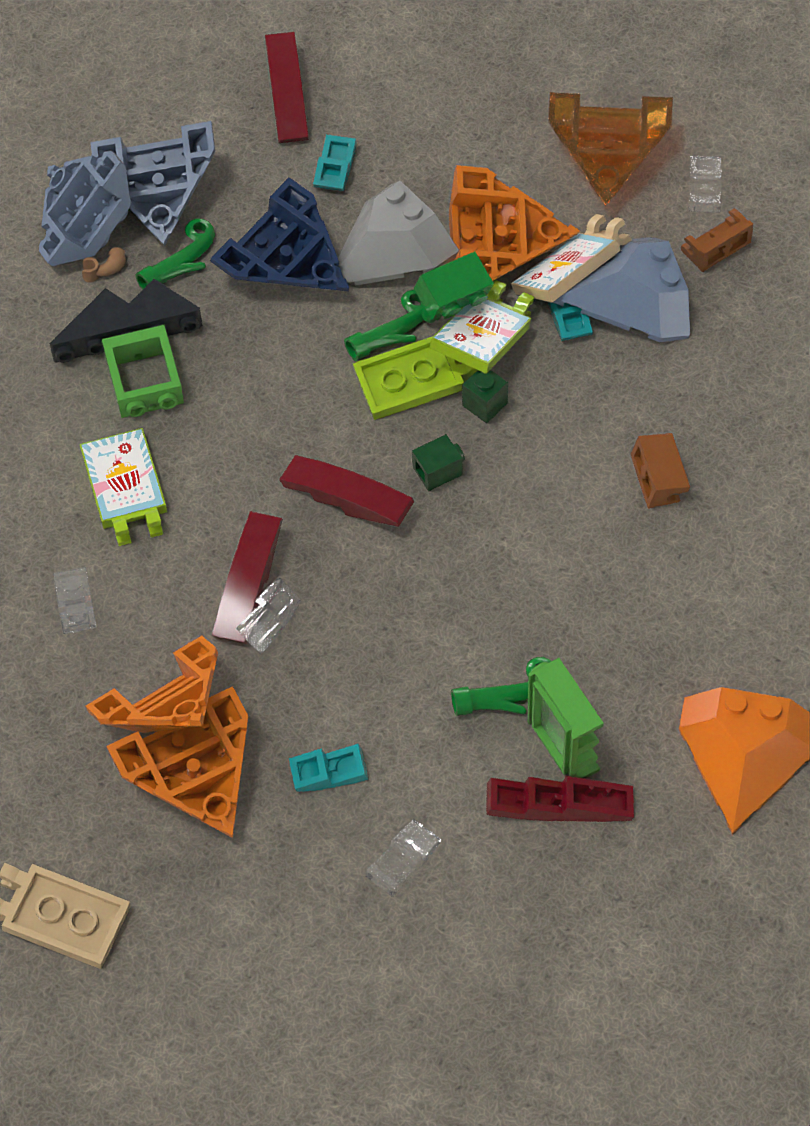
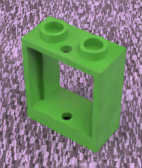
[102,325,184,418]

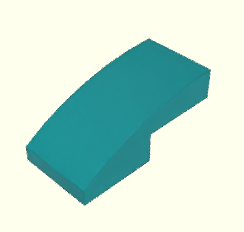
[313,134,357,191]
[547,301,593,341]
[289,744,368,792]

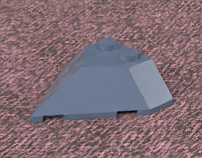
[91,121,215,246]
[39,151,131,266]
[553,237,690,342]

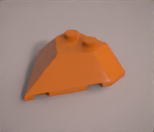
[449,165,580,281]
[85,636,218,733]
[106,686,248,838]
[679,687,810,835]

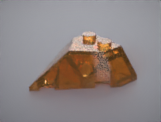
[548,92,673,206]

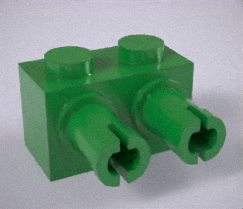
[414,251,494,323]

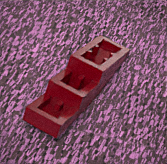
[265,32,309,143]
[279,455,414,527]
[212,511,283,644]
[486,776,634,822]

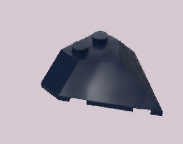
[210,177,349,292]

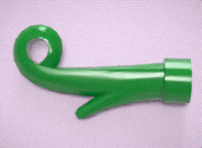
[135,218,215,290]
[344,289,424,361]
[451,657,551,716]

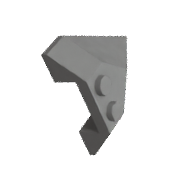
[325,181,459,290]

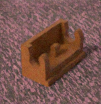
[681,208,753,272]
[631,433,690,509]

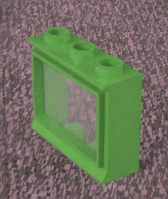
[527,658,604,778]

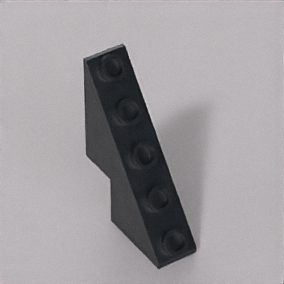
[49,279,203,363]

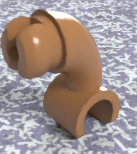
[82,247,126,282]

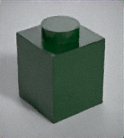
[462,370,508,424]
[412,434,465,492]

